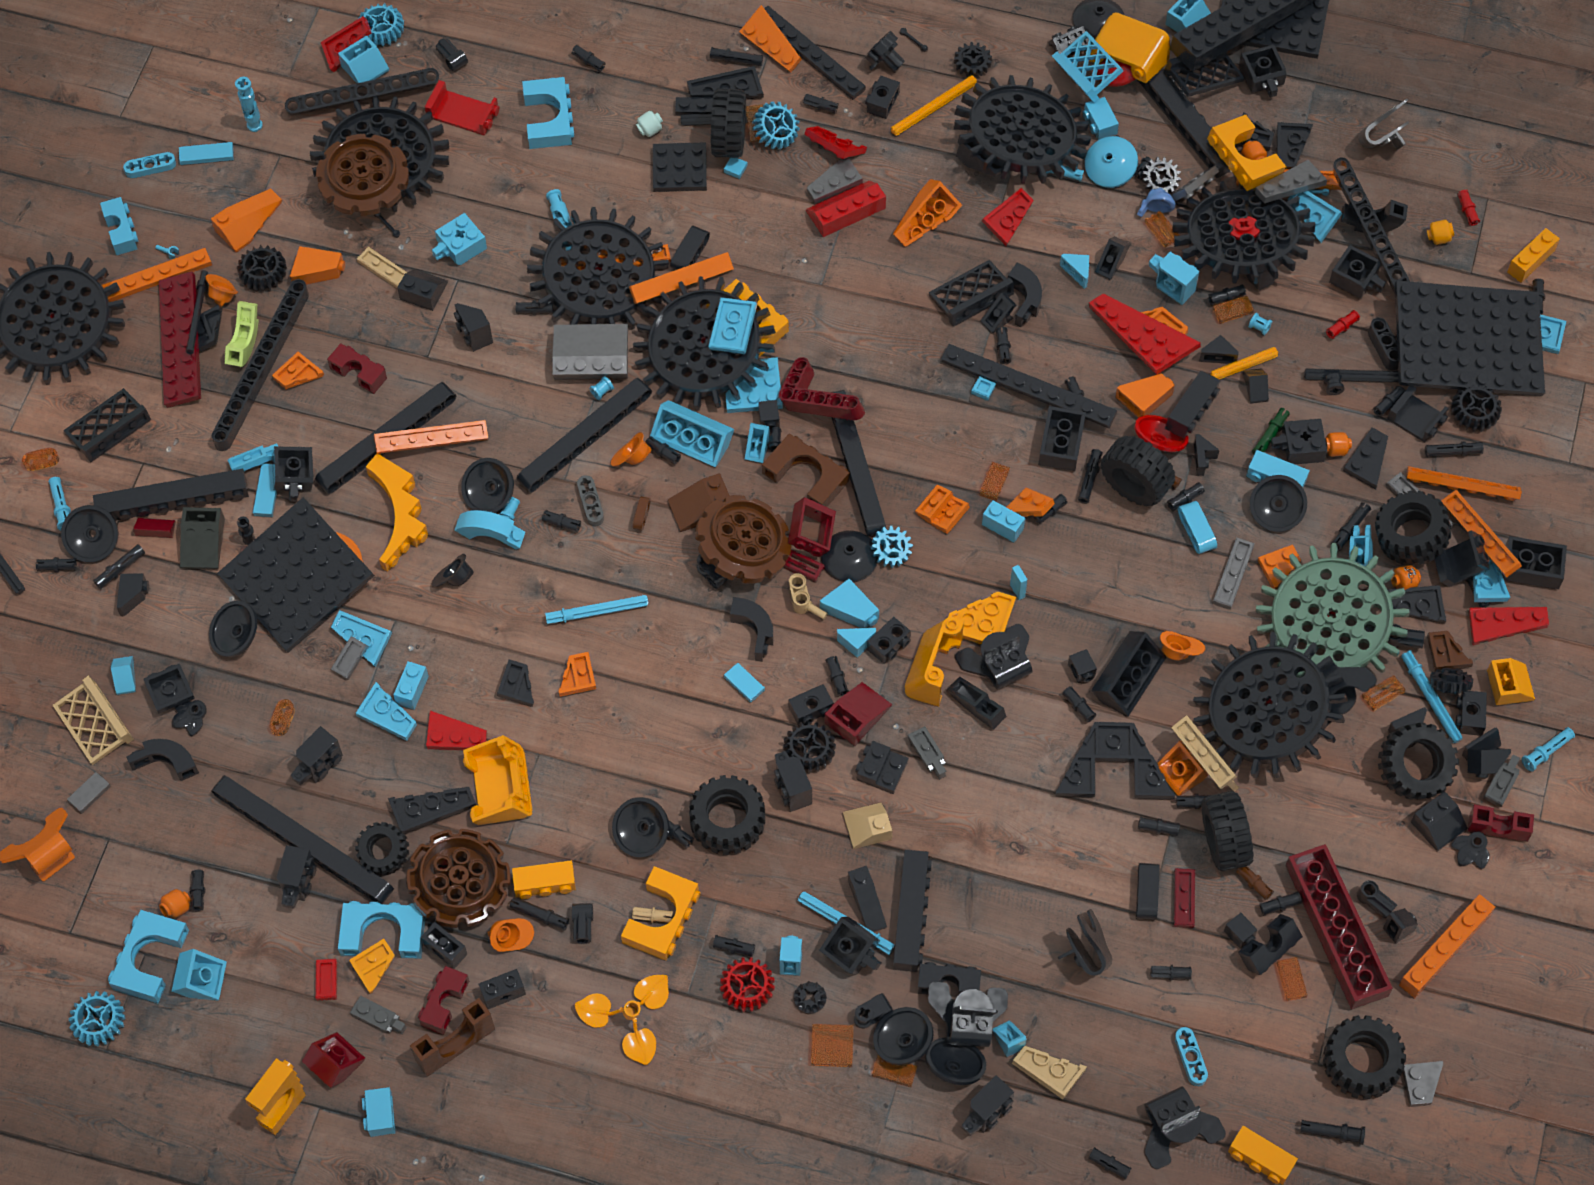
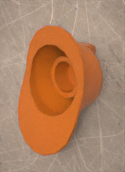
[205,274,238,307]
[611,432,651,466]
[1160,631,1205,661]
[487,918,534,952]

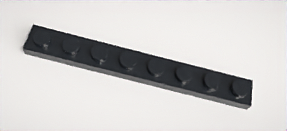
[764,6,866,100]

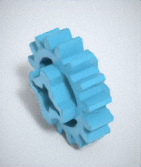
[871,526,913,568]

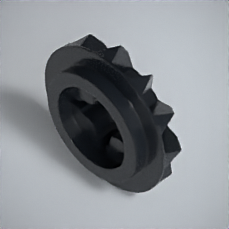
[794,981,827,1013]

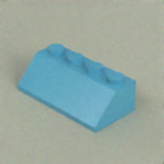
[650,400,734,467]

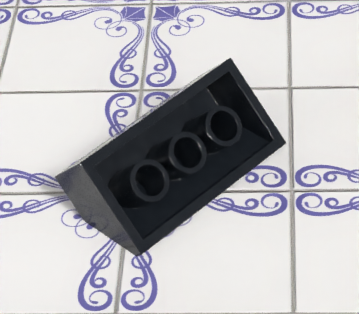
[1091,631,1166,717]

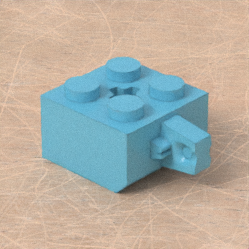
[432,213,487,265]
[1149,251,1199,305]

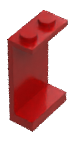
[425,80,500,136]

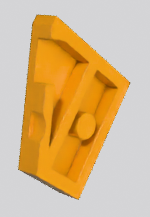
[349,939,395,994]

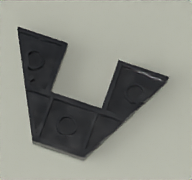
[1055,722,1175,799]

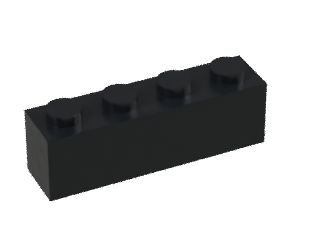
[1165,371,1221,439]

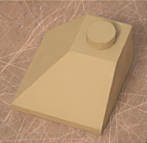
[843,803,892,849]

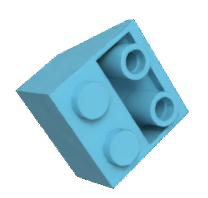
[1165,0,1211,32]
[338,36,389,88]

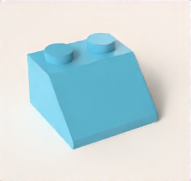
[171,949,227,1001]

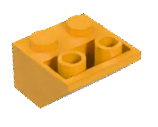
[1487,658,1535,705]

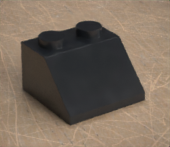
[397,269,448,311]
[1411,791,1468,852]

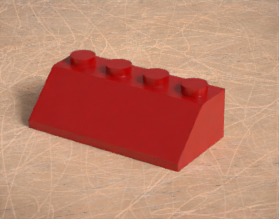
[806,180,886,237]

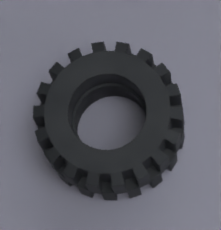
[355,822,409,875]

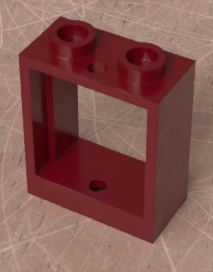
[788,497,836,557]

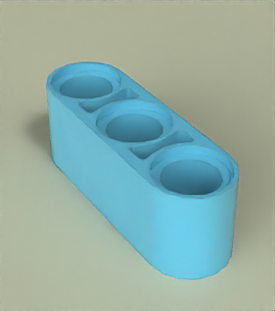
[1178,501,1217,554]

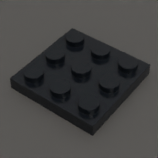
[653,142,707,192]

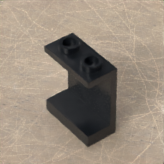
[1387,386,1448,443]
[1434,530,1490,587]

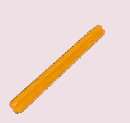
[891,75,977,136]

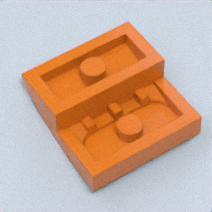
[915,485,970,534]

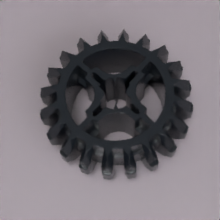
[237,244,287,292]
[1451,385,1502,432]
[783,721,836,773]

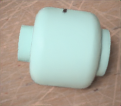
[636,111,663,137]

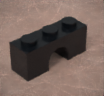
[1238,914,1303,975]
[917,962,981,995]

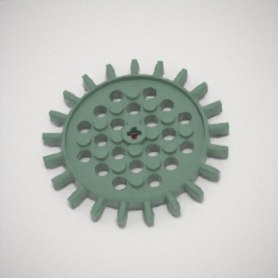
[1256,543,1409,678]

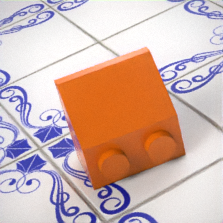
[1157,740,1209,796]

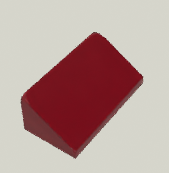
[133,518,176,538]

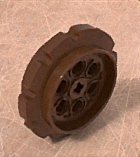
[316,134,409,216]
[695,495,792,584]
[407,829,510,928]

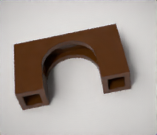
[762,433,849,507]
[410,998,495,1077]

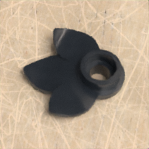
[172,700,207,736]
[1451,832,1490,869]

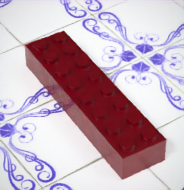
[1285,844,1393,1010]

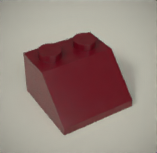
[302,1032,366,1088]

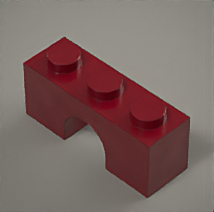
[327,343,387,394]
[1468,804,1534,842]
[418,966,470,1035]

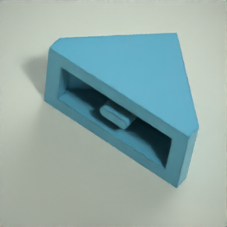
[1060,254,1089,289]
[745,423,770,463]
[837,628,876,658]
[111,656,136,695]
[992,1020,1027,1057]

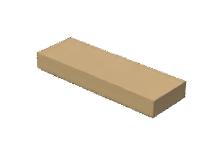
[357,247,407,288]

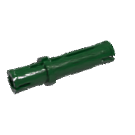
[1252,408,1290,455]

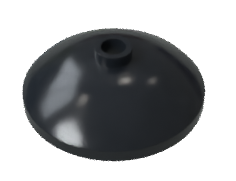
[1073,0,1124,39]
[461,458,514,513]
[1250,475,1307,532]
[61,505,119,562]
[821,530,878,582]
[209,600,257,657]
[612,797,669,857]
[873,1007,934,1066]
[925,1037,986,1085]

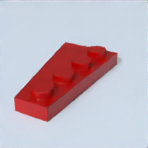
[1468,607,1549,645]

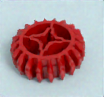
[720,957,775,1012]

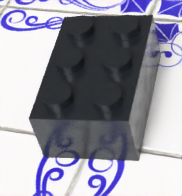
[1038,406,1086,471]
[1502,536,1567,589]

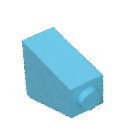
[820,579,879,628]

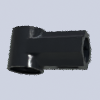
[436,38,468,72]
[1357,880,1397,919]
[572,903,593,944]

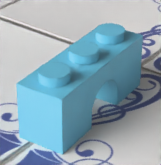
[100,197,139,255]

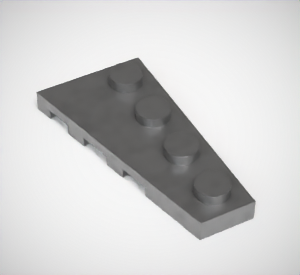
[1255,160,1327,203]

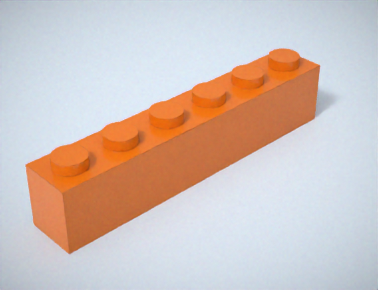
[1399,894,1495,999]

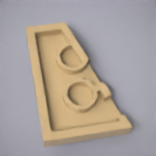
[1012,1046,1087,1099]

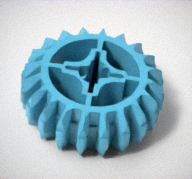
[358,3,404,47]
[752,101,800,150]
[69,991,125,1046]

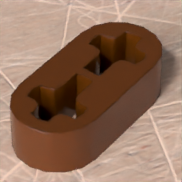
[633,496,651,531]

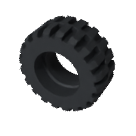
[711,88,746,158]
[1101,436,1175,506]
[1375,491,1452,565]
[1378,722,1459,800]
[689,775,765,855]
[1201,791,1254,871]
[1323,1015,1406,1099]

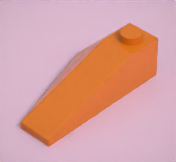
[893,179,962,247]
[211,188,282,253]

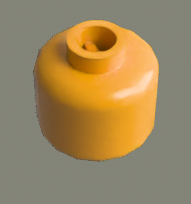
[1427,220,1454,245]

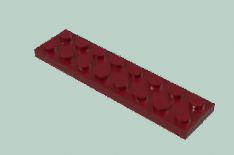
[159,271,201,408]

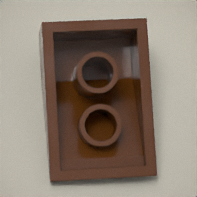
[668,473,730,532]

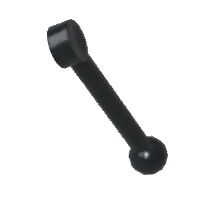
[900,28,928,52]
[374,212,400,238]

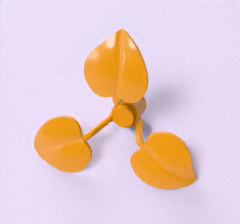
[575,975,669,1065]

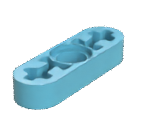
[123,152,176,178]
[1175,1027,1208,1086]

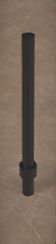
[186,270,208,354]

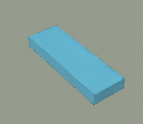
[179,142,234,165]
[253,464,277,517]

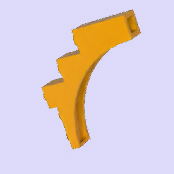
[366,454,428,572]

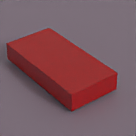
[316,959,337,1001]

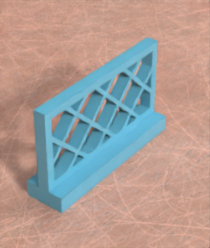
[1052,31,1124,103]

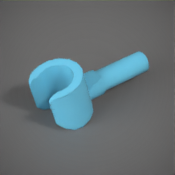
[156,245,179,260]

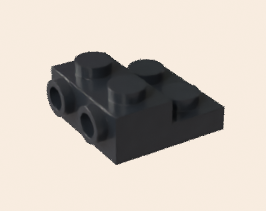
[143,664,195,714]
[855,741,909,794]

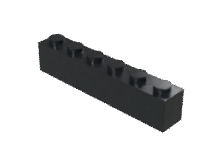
[893,849,932,972]

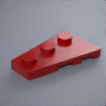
[321,16,372,72]
[804,126,867,159]
[982,188,1034,246]
[426,711,487,751]

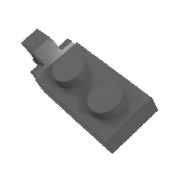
[908,726,946,780]
[1483,755,1520,807]
[350,995,407,1035]

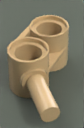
[789,574,828,620]

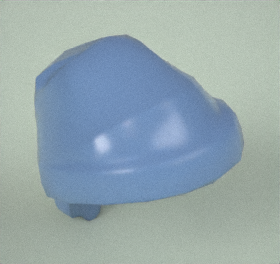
[1137,188,1176,217]

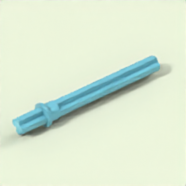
[545,595,648,624]
[1402,650,1462,743]
[798,891,895,955]

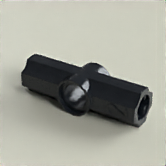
[1366,624,1425,649]

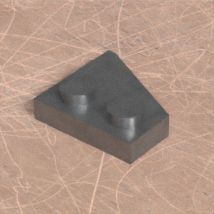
[1403,1061,1443,1107]

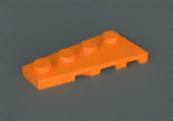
[739,5,802,73]

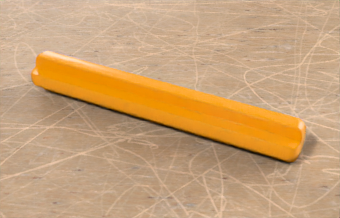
[1210,347,1278,380]

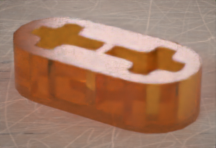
[22,448,59,471]
[269,699,295,736]

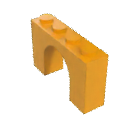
[1207,115,1286,191]
[705,279,789,357]
[621,866,701,961]
[245,1058,306,1136]

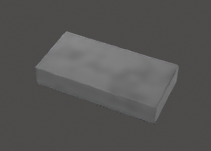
[331,636,369,679]
[67,772,111,814]

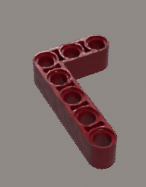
[779,357,865,420]

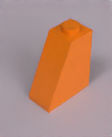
[290,246,345,285]
[1115,373,1175,418]

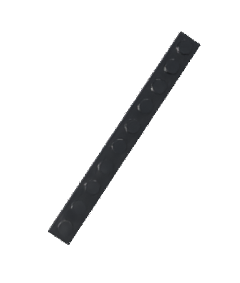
[941,344,1117,429]

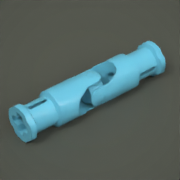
[235,77,263,132]
[546,189,572,251]

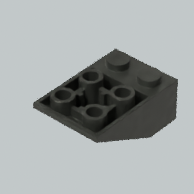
[180,507,225,569]

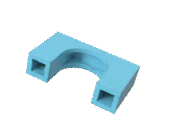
[522,77,575,149]
[338,901,426,959]
[108,910,189,1003]

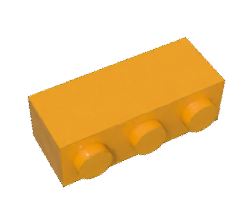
[1507,228,1560,283]
[512,860,576,899]
[1228,1126,1298,1185]

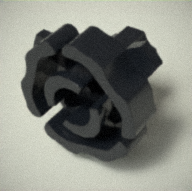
[865,31,905,72]

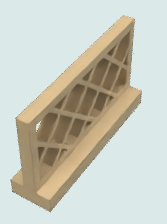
[53,675,134,765]
[1171,715,1239,792]

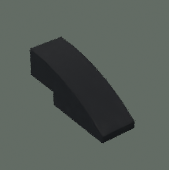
[947,677,1007,730]

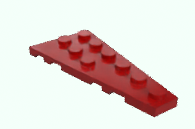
[1089,293,1201,375]

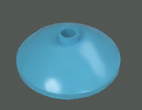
[1085,136,1138,188]

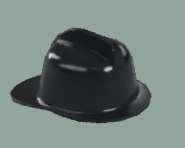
[431,554,474,587]

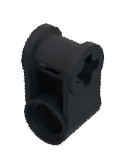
[697,554,728,589]
[854,993,894,1029]

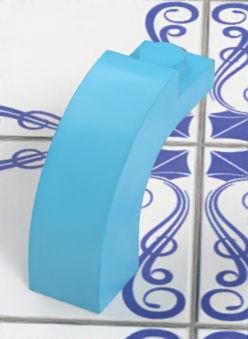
[454,510,525,550]

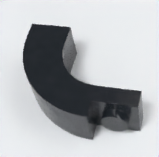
[1341,200,1408,233]
[1008,262,1042,327]
[730,597,774,662]
[126,739,199,781]

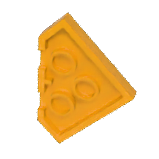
[948,592,1016,644]

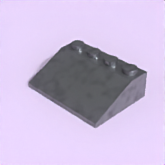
[553,324,628,380]

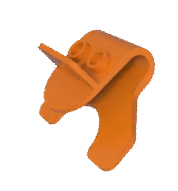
[0,808,75,881]

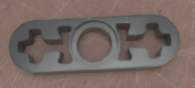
[577,475,604,526]

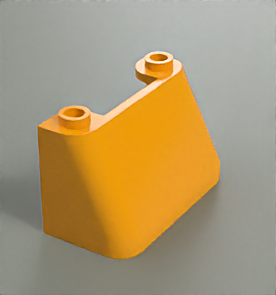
[1089,12,1170,83]
[904,617,965,707]
[463,735,532,825]

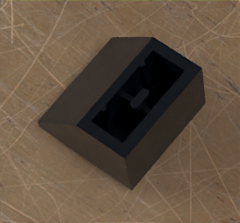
[453,303,493,352]

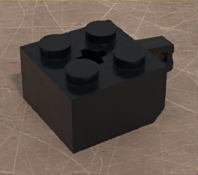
[1239,45,1287,98]
[1329,245,1386,299]
[1271,419,1327,464]
[272,446,313,501]
[291,726,343,785]
[774,751,812,812]
[276,845,317,909]
[819,916,882,974]
[961,1075,1014,1136]

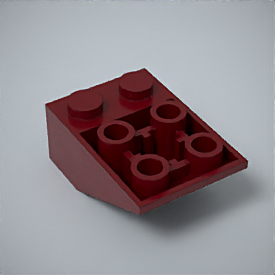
[825,682,892,746]

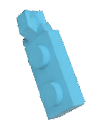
[228,443,278,471]

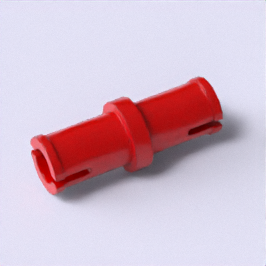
[1457,190,1480,226]
[1326,310,1360,339]

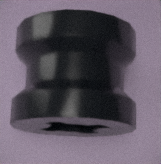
[1324,373,1345,395]

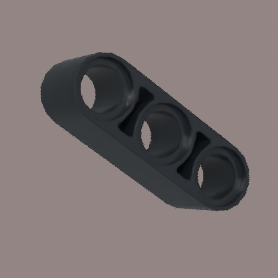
[670,225,710,270]
[1368,317,1398,371]
[1136,863,1160,920]

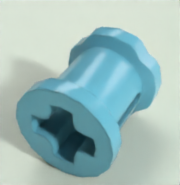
[1248,313,1273,335]
[589,376,614,400]

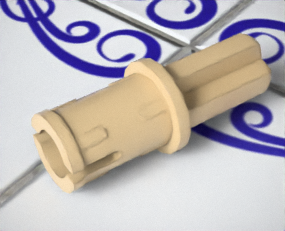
[632,907,673,923]

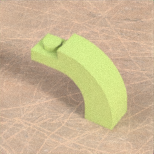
[225,301,259,367]

